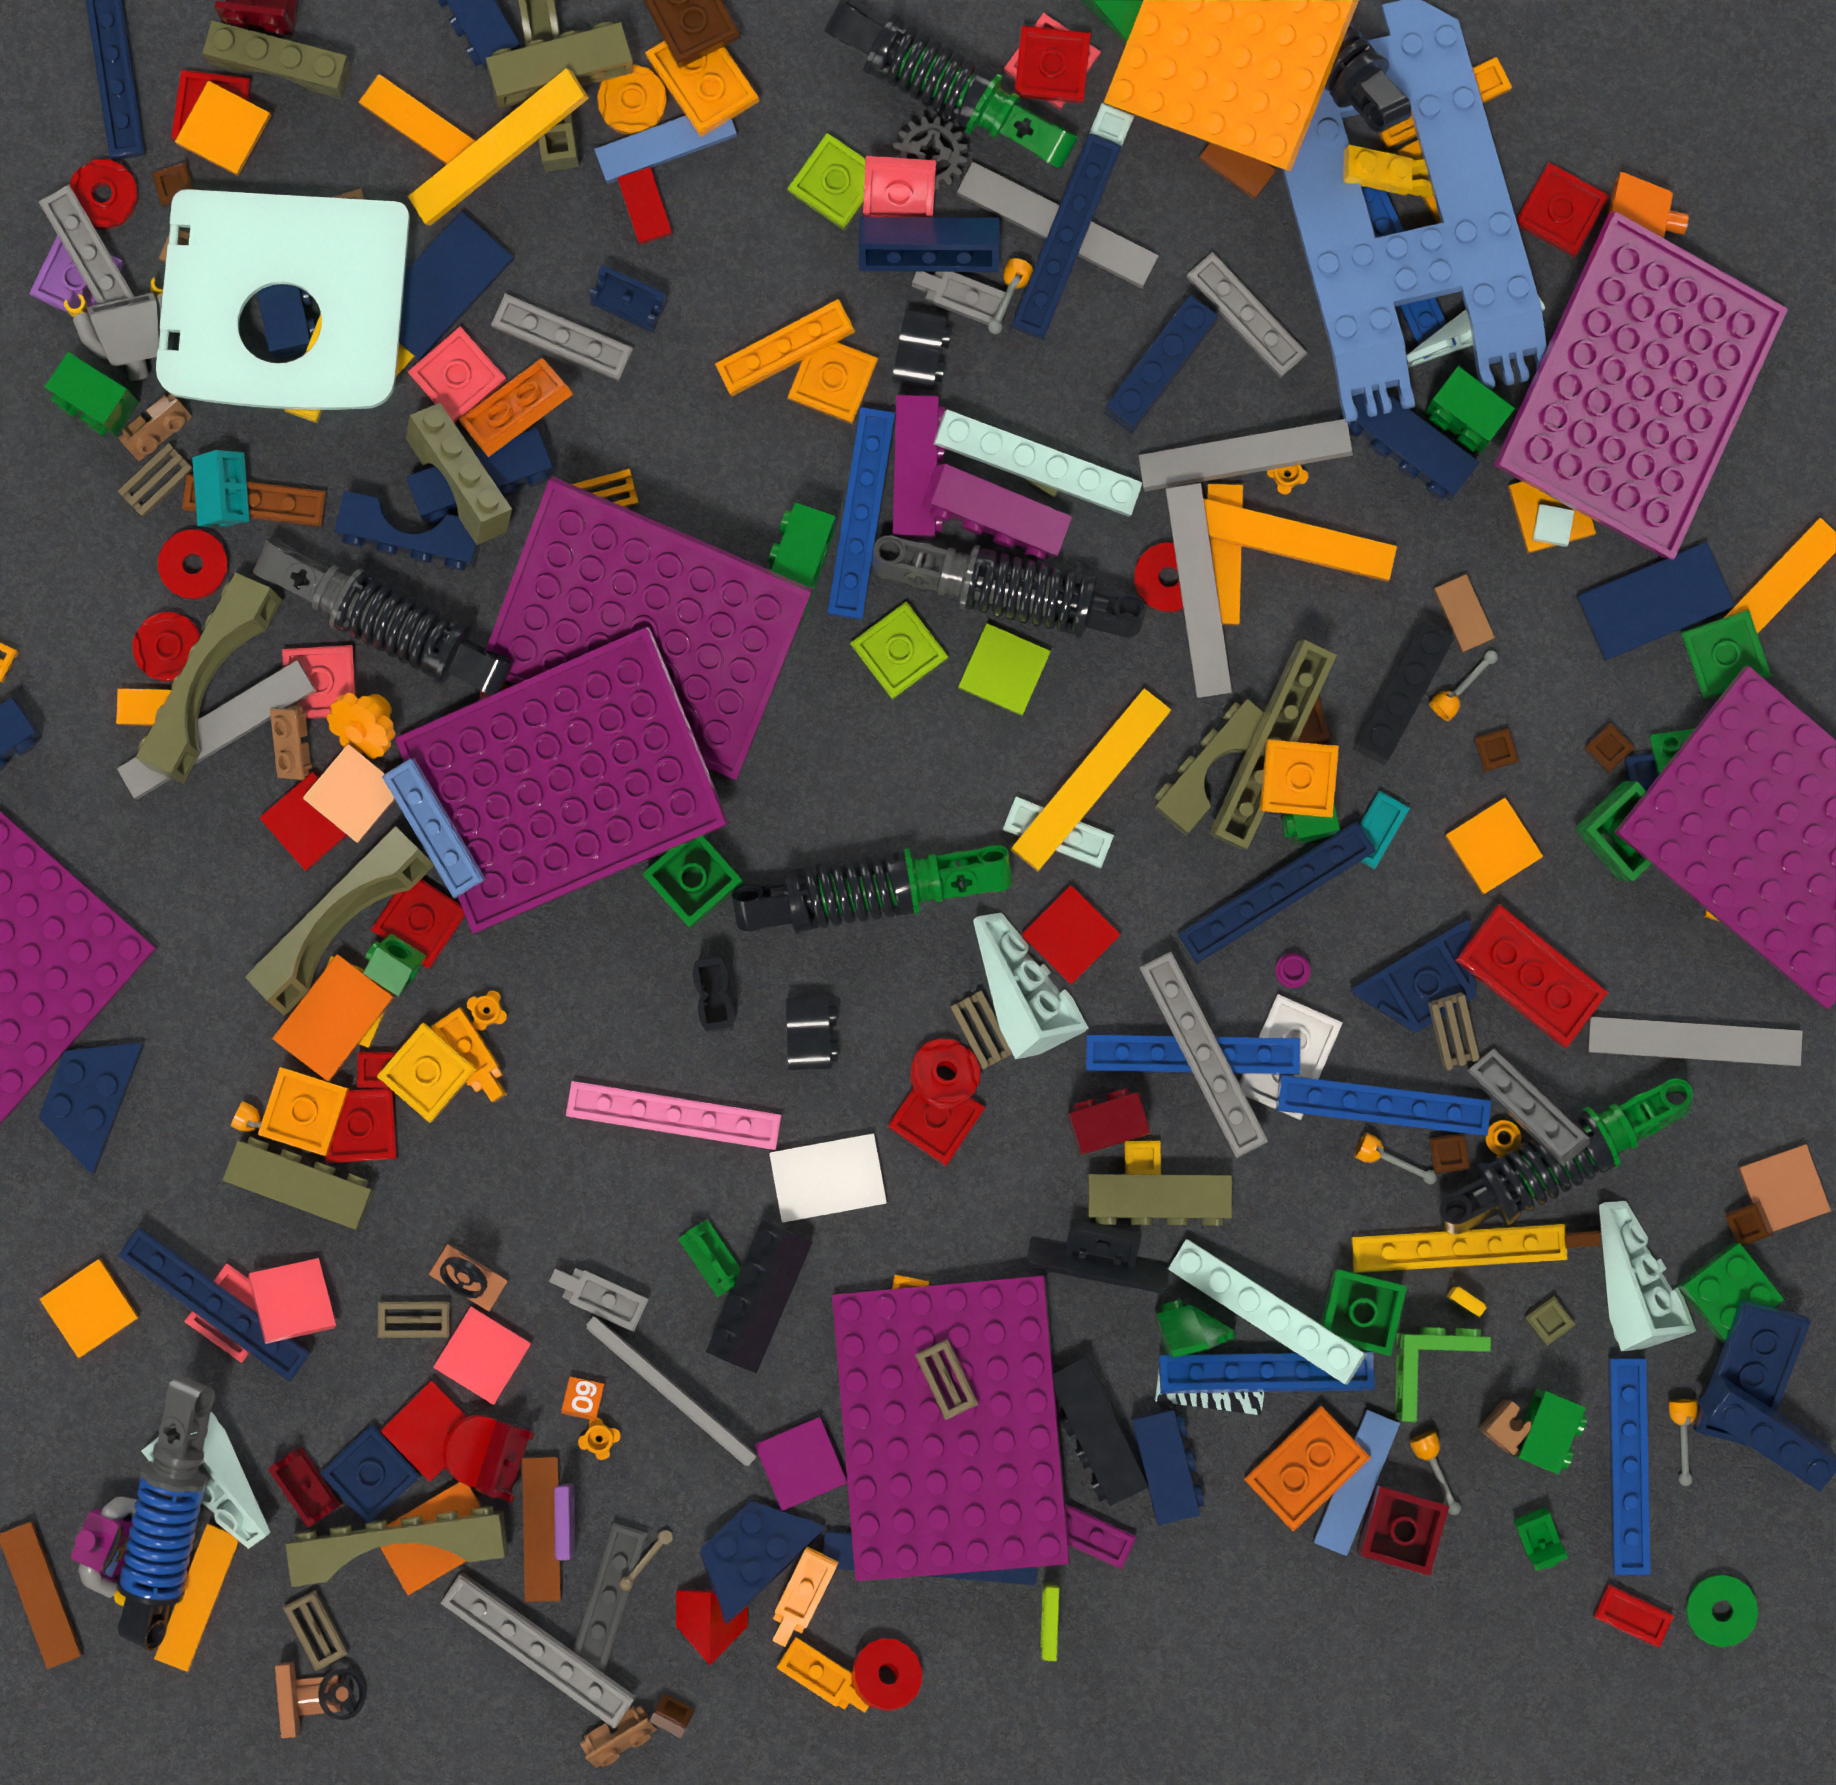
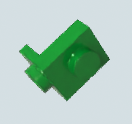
[1513,1506,1568,1571]

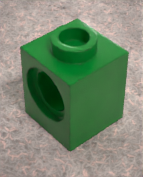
[363,933,426,996]

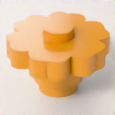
[326,693,396,759]

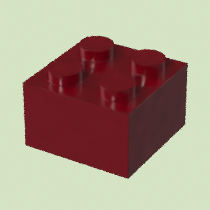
[1067,1088,1151,1156]
[1357,1484,1449,1576]

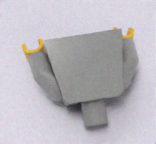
[64,277,170,381]

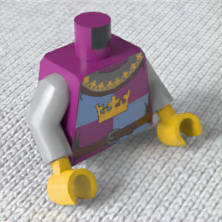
[71,1496,137,1607]

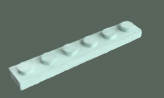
[933,410,1143,517]
[1168,1239,1367,1385]

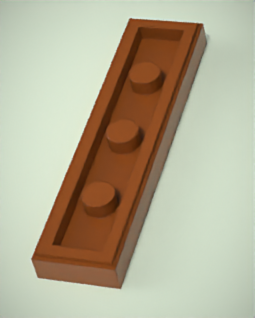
[182,474,327,528]
[522,1457,561,1602]
[0,1521,83,1669]

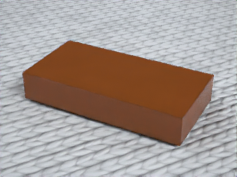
[1199,143,1276,200]

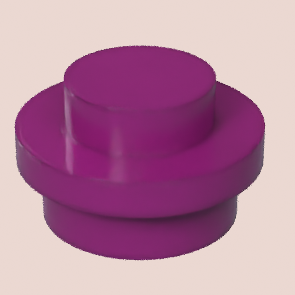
[1275,953,1311,988]

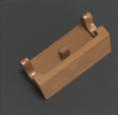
[1478,1399,1531,1455]

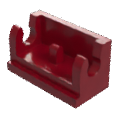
[475,1421,535,1502]
[267,1446,342,1528]

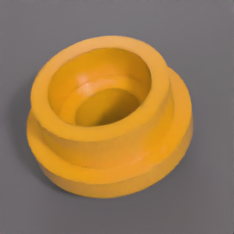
[1485,1120,1521,1156]

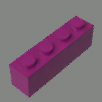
[893,395,945,541]
[921,464,1072,561]

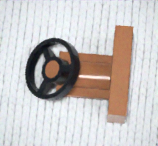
[429,1244,509,1312]
[275,1661,366,1739]

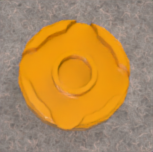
[597,65,667,136]

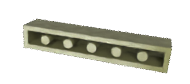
[1209,640,1337,849]

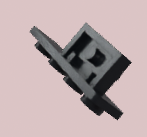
[1027,1219,1170,1294]

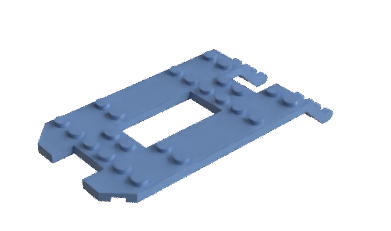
[1282,0,1547,423]

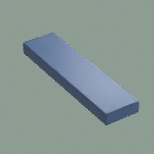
[594,116,737,184]
[382,758,486,898]
[1313,1409,1400,1556]

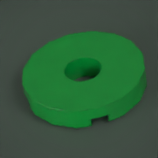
[1685,1574,1758,1647]

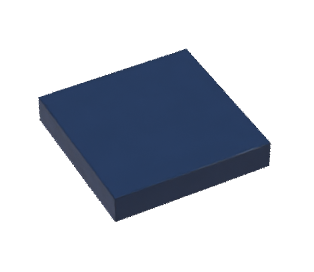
[320,1424,421,1523]

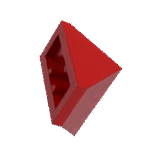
[676,1590,748,1666]

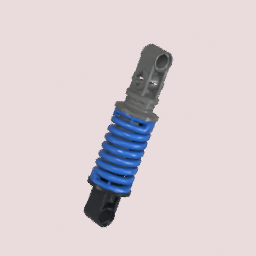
[116,1375,215,1651]

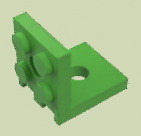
[1395,1327,1491,1422]

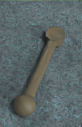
[619,1530,673,1591]

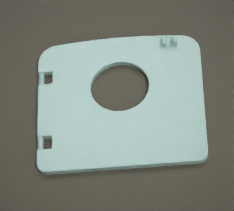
[156,189,410,410]

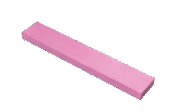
[566,1081,782,1150]

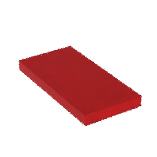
[1455,904,1608,1048]

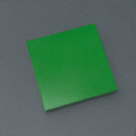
[1681,610,1772,699]

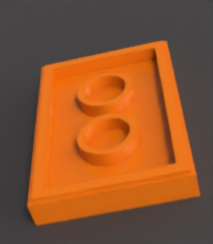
[459,358,573,457]
[272,954,395,1082]
[1244,1406,1371,1532]
[380,1482,482,1596]

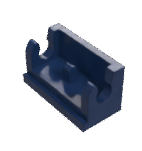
[590,265,668,333]

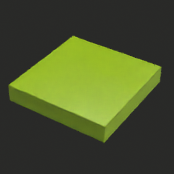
[787,133,866,230]
[850,601,948,700]
[958,623,1051,716]
[1040,1582,1059,1661]

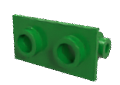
[678,1219,741,1298]

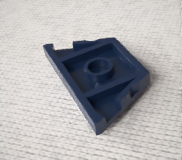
[1350,919,1477,1034]
[38,1043,144,1173]
[700,1501,825,1625]

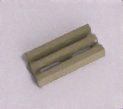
[118,443,193,518]
[950,990,1012,1070]
[1428,992,1480,1071]
[378,1302,450,1338]
[915,1339,979,1420]
[283,1590,349,1671]

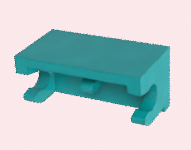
[192,450,250,527]

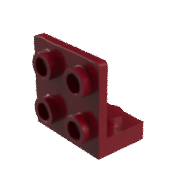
[215,0,299,38]

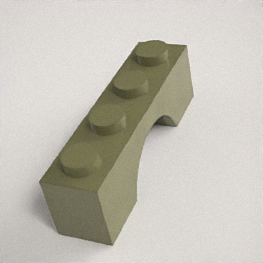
[202,21,352,99]
[406,403,512,545]
[1154,699,1264,836]

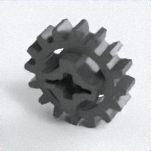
[893,116,968,194]

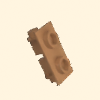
[118,394,192,462]
[270,705,312,780]
[580,1705,657,1768]

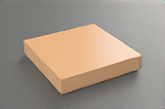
[303,744,395,844]

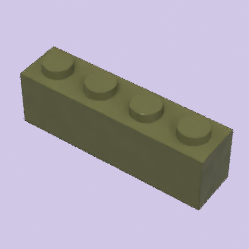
[486,22,633,109]
[222,1137,375,1230]
[1088,1174,1232,1226]

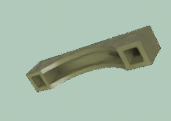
[518,0,580,172]
[136,573,282,784]
[245,826,434,1016]
[285,1506,509,1587]

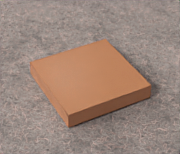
[1738,1144,1831,1232]

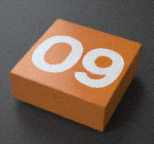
[561,1377,604,1421]

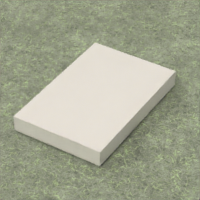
[1239,994,1343,1120]
[769,1133,887,1223]

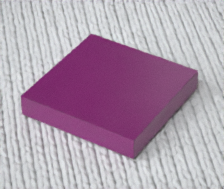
[755,1417,847,1511]

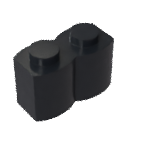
[892,310,952,390]
[693,957,735,1033]
[786,998,838,1070]

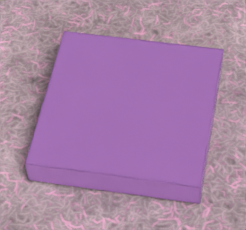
[29,235,124,314]
[554,1483,575,1560]

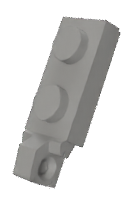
[912,272,1006,326]
[549,1268,649,1332]

